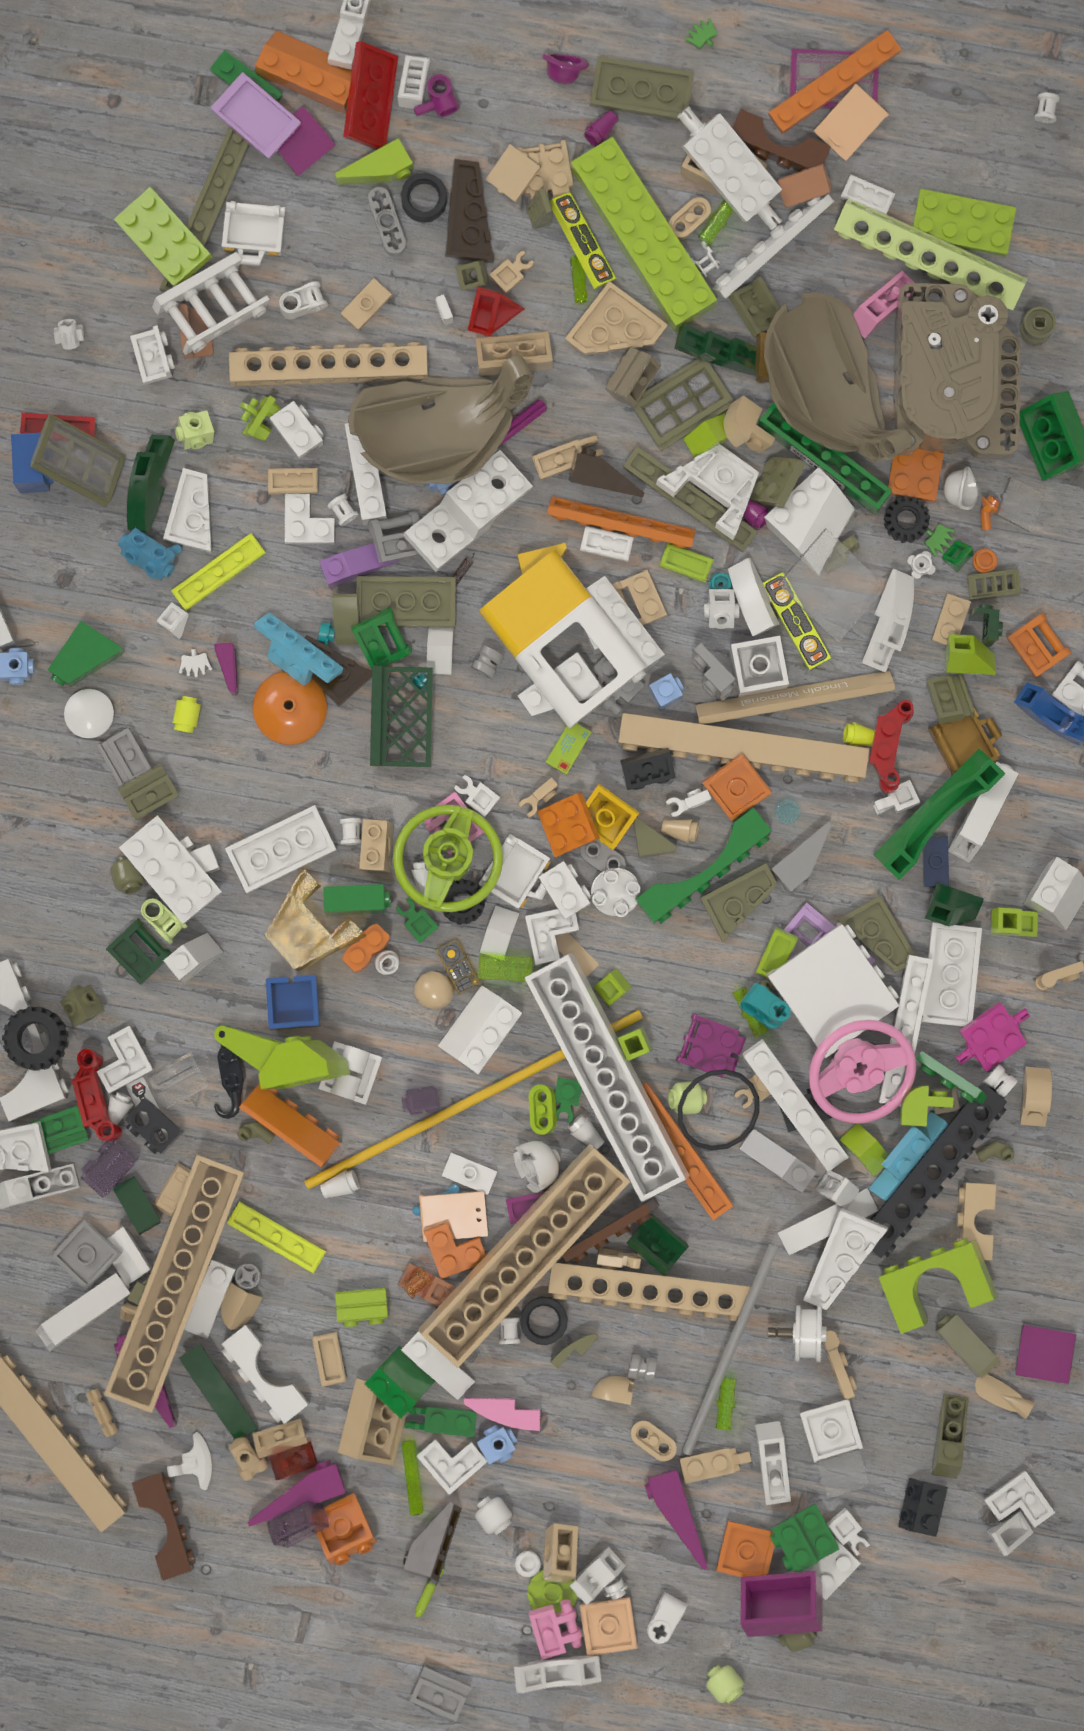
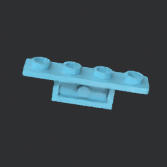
[254,613,343,686]
[869,1112,948,1202]

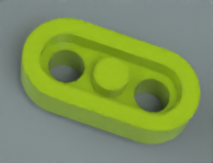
[529,1084,557,1135]

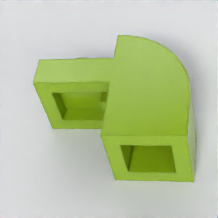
[991,907,1038,937]
[617,1027,653,1061]
[899,1085,954,1126]

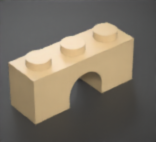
[956,1183,996,1261]

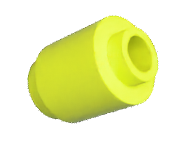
[172,696,201,733]

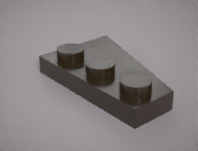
[304,635,372,707]

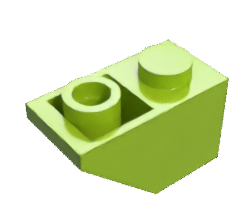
[945,634,996,675]

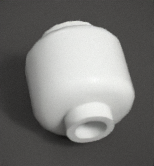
[475,1496,513,1535]

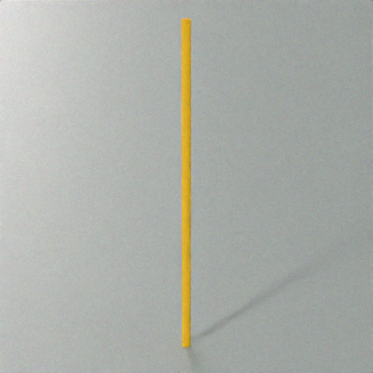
[304,1010,643,1190]

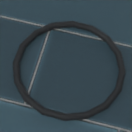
[678,1069,759,1151]

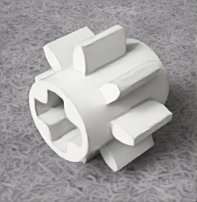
[53,319,84,350]

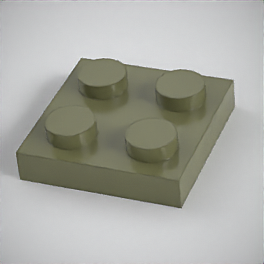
[750,456,805,508]

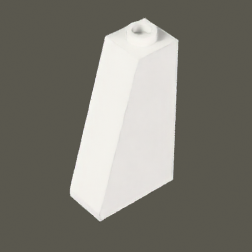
[948,762,1019,863]
[35,1273,130,1352]

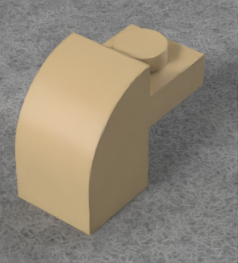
[724,395,775,453]
[1020,1067,1052,1127]

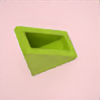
[683,413,728,458]
[839,1124,889,1177]

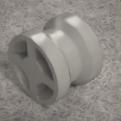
[235,1264,261,1289]

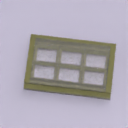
[632,359,734,451]
[30,414,126,507]

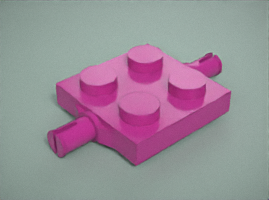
[955,1002,1030,1072]

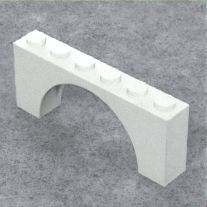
[0,959,69,1122]

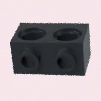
[124,1097,183,1154]

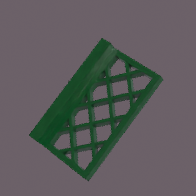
[370,666,434,767]

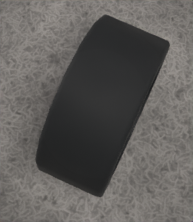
[401,173,447,223]
[520,1297,568,1345]

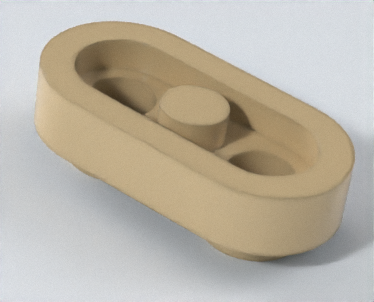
[669,197,711,240]
[631,1420,677,1461]

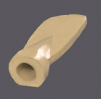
[975,1374,1035,1419]

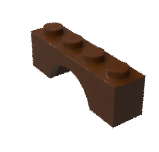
[732,109,831,172]
[132,1472,196,1581]

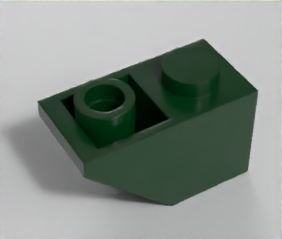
[925,882,984,927]

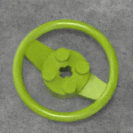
[393,805,503,912]

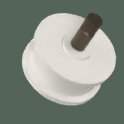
[768,1305,826,1362]

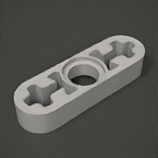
[368,187,406,257]

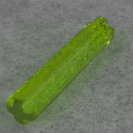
[401,1440,423,1516]

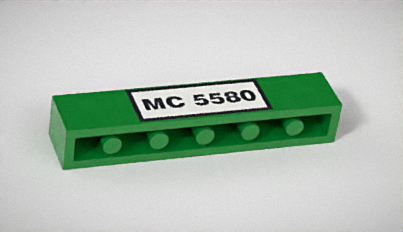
[758,402,893,515]

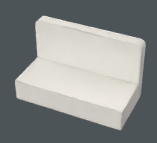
[107,1227,152,1284]

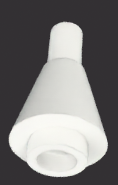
[108,1092,133,1133]

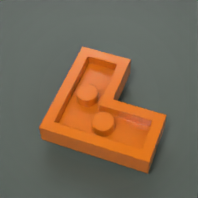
[424,1222,486,1279]

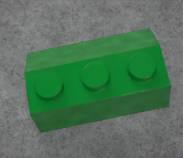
[1019,391,1084,481]

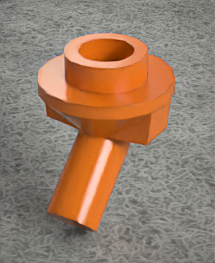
[980,495,1002,530]

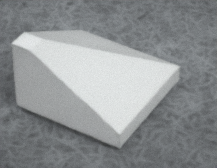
[157,602,189,639]

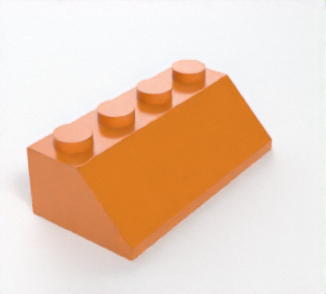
[255,31,353,114]
[239,1084,341,1168]

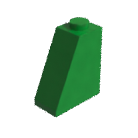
[48,621,125,687]

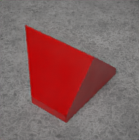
[467,287,525,337]

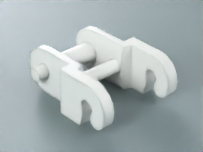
[688,241,719,278]

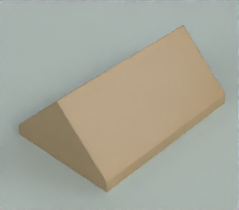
[475,331,553,377]

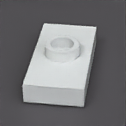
[840,174,895,214]
[580,526,634,562]
[442,1153,497,1195]

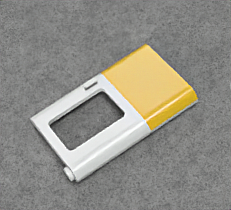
[479,550,647,729]

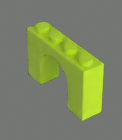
[879,1238,998,1334]

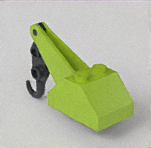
[214,1025,350,1119]

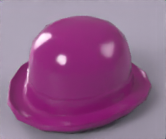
[541,53,589,85]

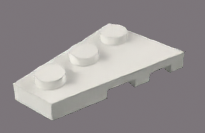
[163,468,212,553]
[518,652,604,716]

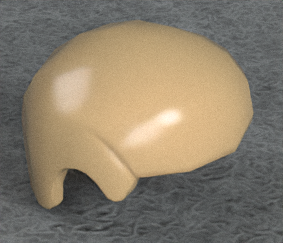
[414,971,454,1010]

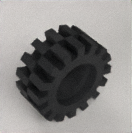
[884,496,930,543]
[443,879,485,925]

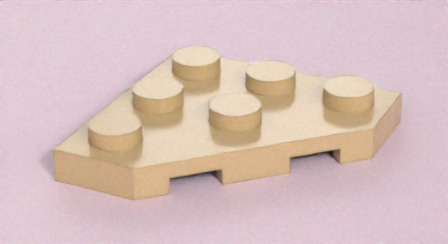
[565,281,668,355]

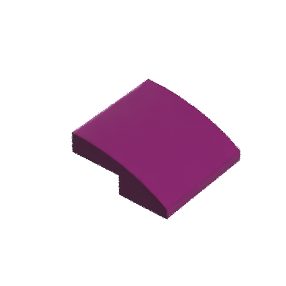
[277,106,336,176]
[1015,1325,1077,1384]

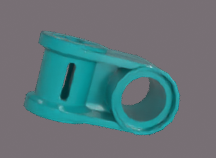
[740,983,791,1029]

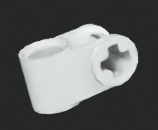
[279,281,328,319]
[647,1592,687,1644]

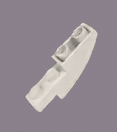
[328,0,371,70]
[862,569,914,673]

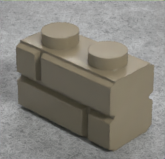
[605,347,661,407]

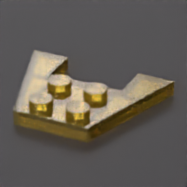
[264,867,367,971]

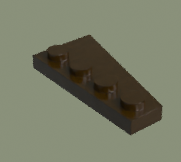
[445,159,494,263]

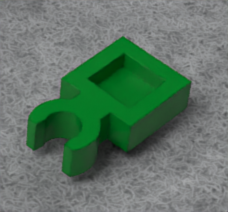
[396,898,439,944]
[555,1078,582,1123]

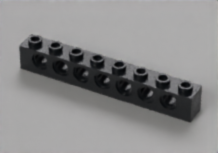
[871,1083,1007,1258]

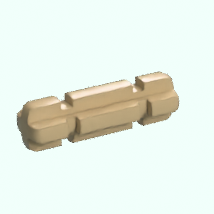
[86,1388,118,1437]

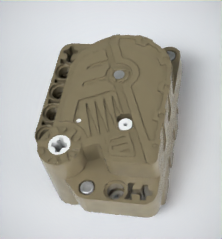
[893,283,1021,459]

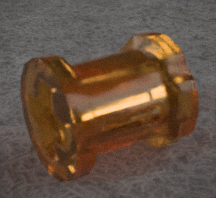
[399,1266,433,1299]

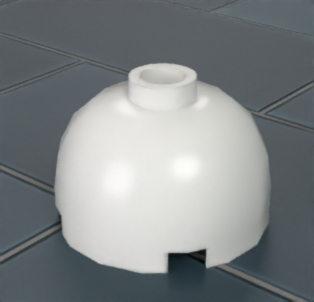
[513,1141,560,1193]

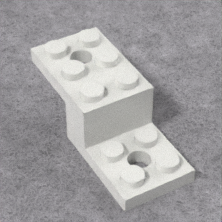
[403,450,533,572]

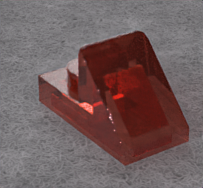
[268,1441,318,1481]

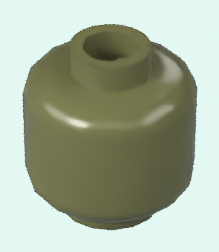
[110,856,146,894]
[778,1632,818,1652]

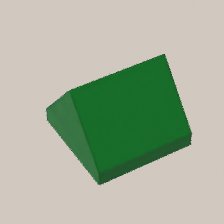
[941,540,974,573]

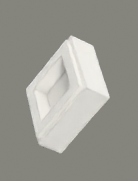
[435,294,453,326]

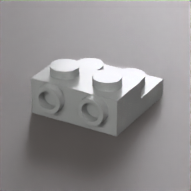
[692,643,736,701]

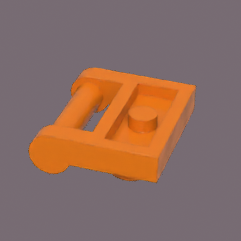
[1007,613,1071,678]

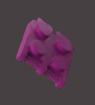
[675,1014,746,1078]

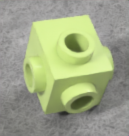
[175,410,214,450]

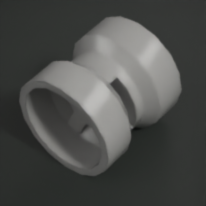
[471,645,504,679]
[628,1353,657,1383]

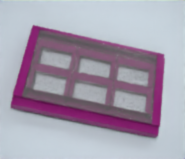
[789,49,879,109]

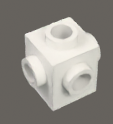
[704,589,739,629]

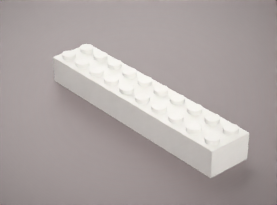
[525,953,690,1202]

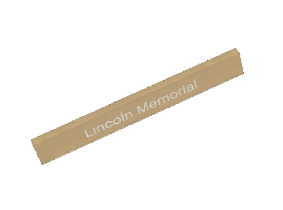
[695,671,895,724]

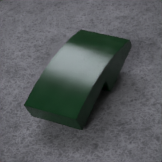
[112,1176,161,1235]

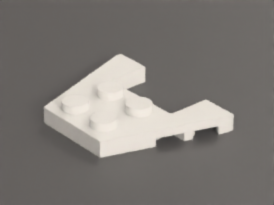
[656,444,759,540]

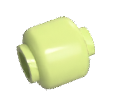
[668,1081,707,1115]
[706,1665,744,1704]

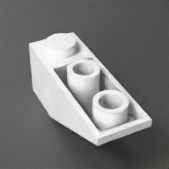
[0,1164,80,1210]

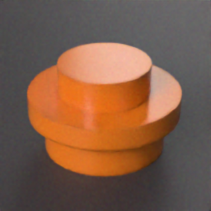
[972,548,997,573]

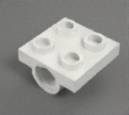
[318,1041,382,1105]

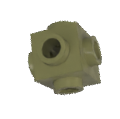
[60,984,105,1027]

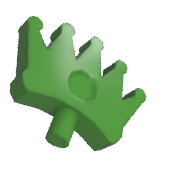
[686,18,717,49]
[924,524,955,557]

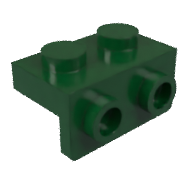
[969,604,1003,647]
[626,1214,689,1276]

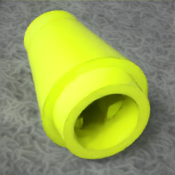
[843,722,875,747]

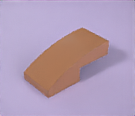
[397,1262,456,1306]

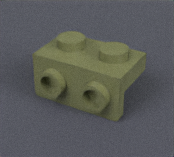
[729,277,781,338]

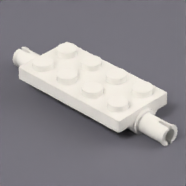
[677,106,782,231]

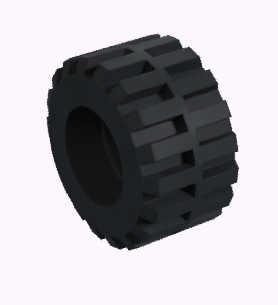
[2,1006,69,1071]

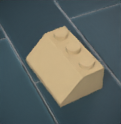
[338,1378,407,1465]

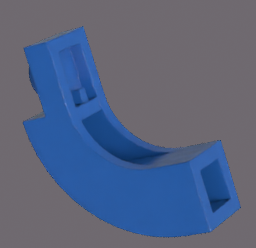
[1014,682,1084,745]

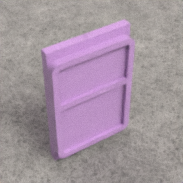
[210,72,302,159]

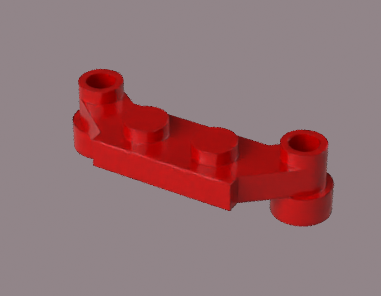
[868,700,914,794]
[71,1049,122,1141]

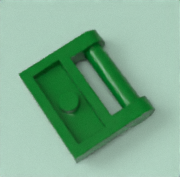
[351,608,412,670]

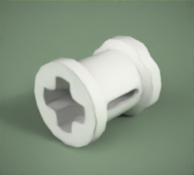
[1034,93,1060,124]
[327,494,359,527]
[340,818,362,845]
[499,1317,520,1344]

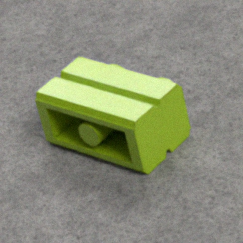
[335,1287,389,1327]

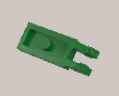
[404,1406,477,1437]

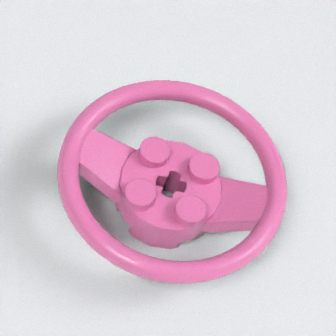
[809,1020,916,1124]

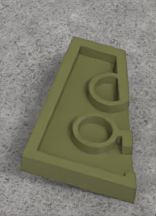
[699,863,778,942]
[837,895,916,973]

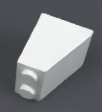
[1023,857,1084,931]

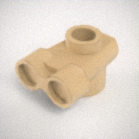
[229,1437,269,1481]

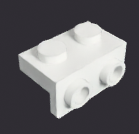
[130,325,175,385]
[270,401,324,459]
[538,861,591,920]

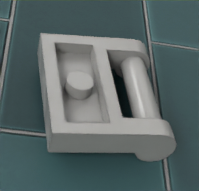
[368,511,420,564]

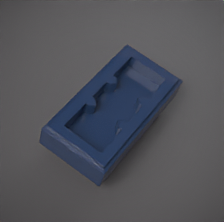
[922,837,949,887]

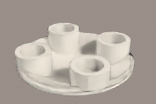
[64,689,114,738]
[591,868,641,917]

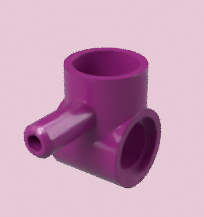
[413,74,460,118]

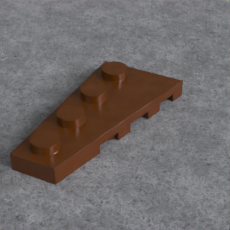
[562,1197,660,1263]

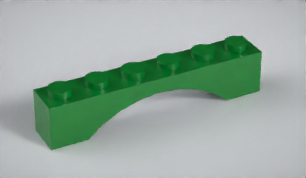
[873,748,1006,880]
[635,807,772,924]

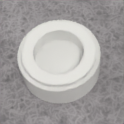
[515,1551,541,1577]

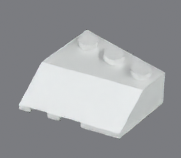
[765,467,855,576]

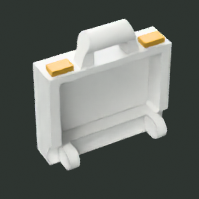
[222,201,286,266]
[478,834,551,910]

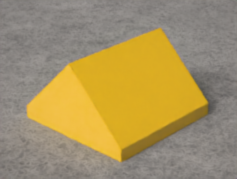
[586,784,639,850]

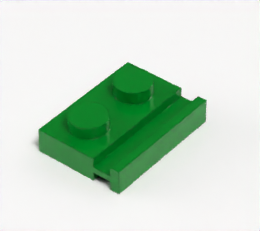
[30,1106,90,1154]

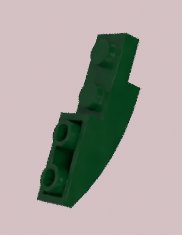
[127,434,175,533]

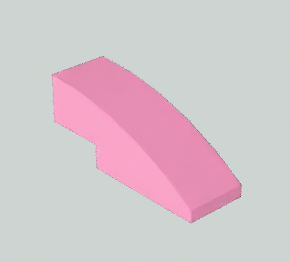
[464,1398,540,1431]

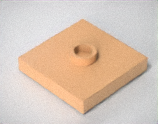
[580,1597,638,1656]

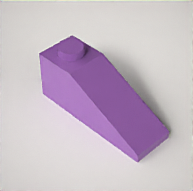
[319,543,398,589]

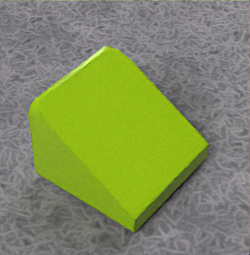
[593,969,632,1006]

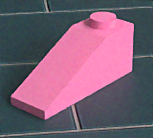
[853,271,914,339]

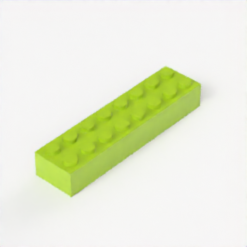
[571,137,717,333]

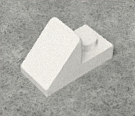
[815,1171,859,1210]

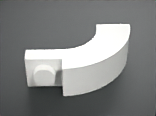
[514,1656,601,1693]

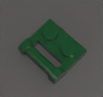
[106,918,172,985]

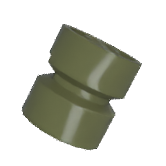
[1019,306,1056,346]

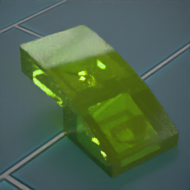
[478,954,533,982]

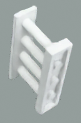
[152,252,270,355]

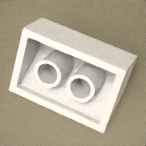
[438,986,522,1075]

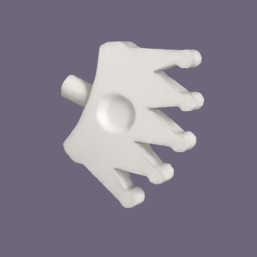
[179,649,212,677]

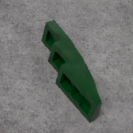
[674,324,756,376]
[179,1344,258,1440]

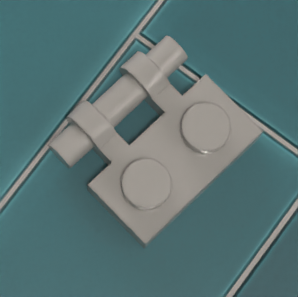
[592,656,645,716]

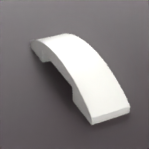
[778,1188,879,1255]

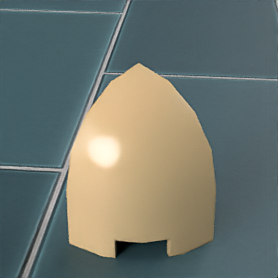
[221,1283,263,1330]
[591,1376,634,1405]

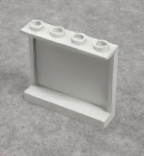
[766,923,899,1058]

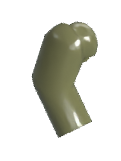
[237,1121,276,1144]

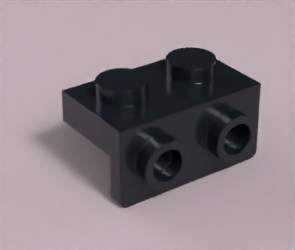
[898,1478,948,1537]

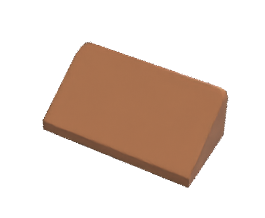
[777,164,832,208]

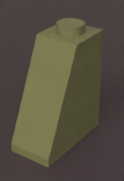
[935,1314,1001,1378]

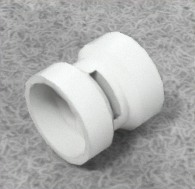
[983,1064,1018,1098]

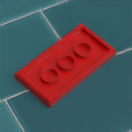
[343,41,398,150]

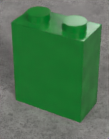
[323,884,391,916]
[364,1346,435,1419]

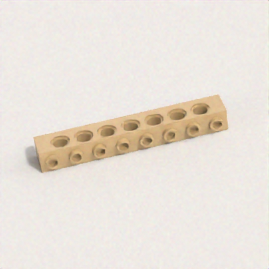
[229,342,428,387]
[548,1263,751,1321]

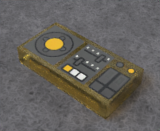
[435,939,480,995]

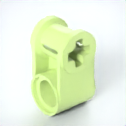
[141,899,188,944]

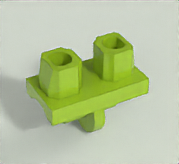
[239,395,281,441]

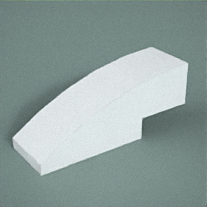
[728,558,780,636]

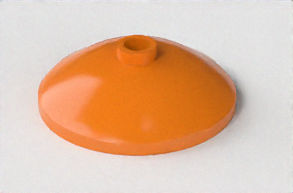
[253,671,327,745]

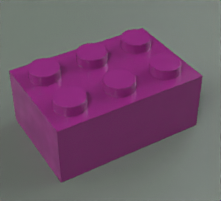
[740,1571,823,1637]

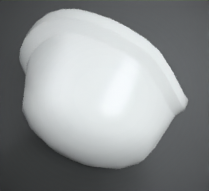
[944,466,978,510]

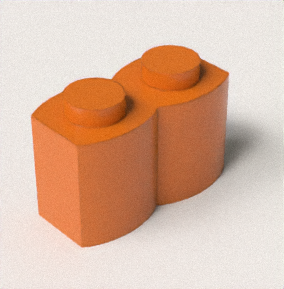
[342,924,391,974]

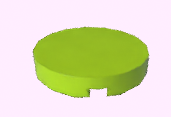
[527,1569,577,1613]

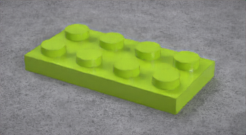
[114,187,213,287]
[913,189,1016,257]

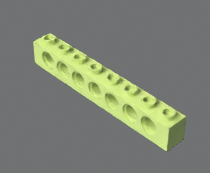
[834,198,1027,310]

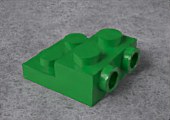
[769,1503,840,1573]

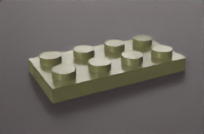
[590,56,694,121]
[356,576,456,628]

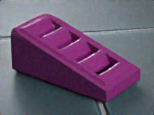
[214,643,238,696]

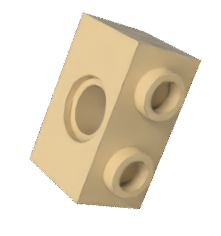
[359,819,394,873]
[543,1523,578,1583]

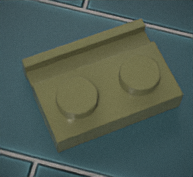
[926,673,975,724]
[117,763,179,820]

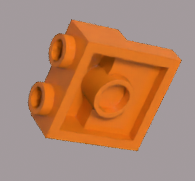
[309,1493,377,1566]

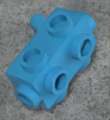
[118,528,182,581]

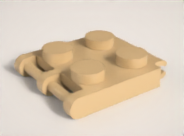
[517,140,574,200]

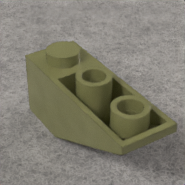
[932,1394,969,1479]

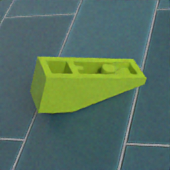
[334,138,414,185]

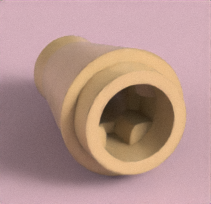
[661,819,699,844]

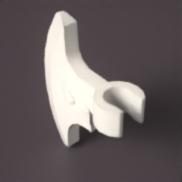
[167,1432,212,1490]

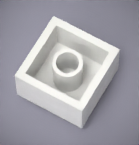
[729,636,789,697]

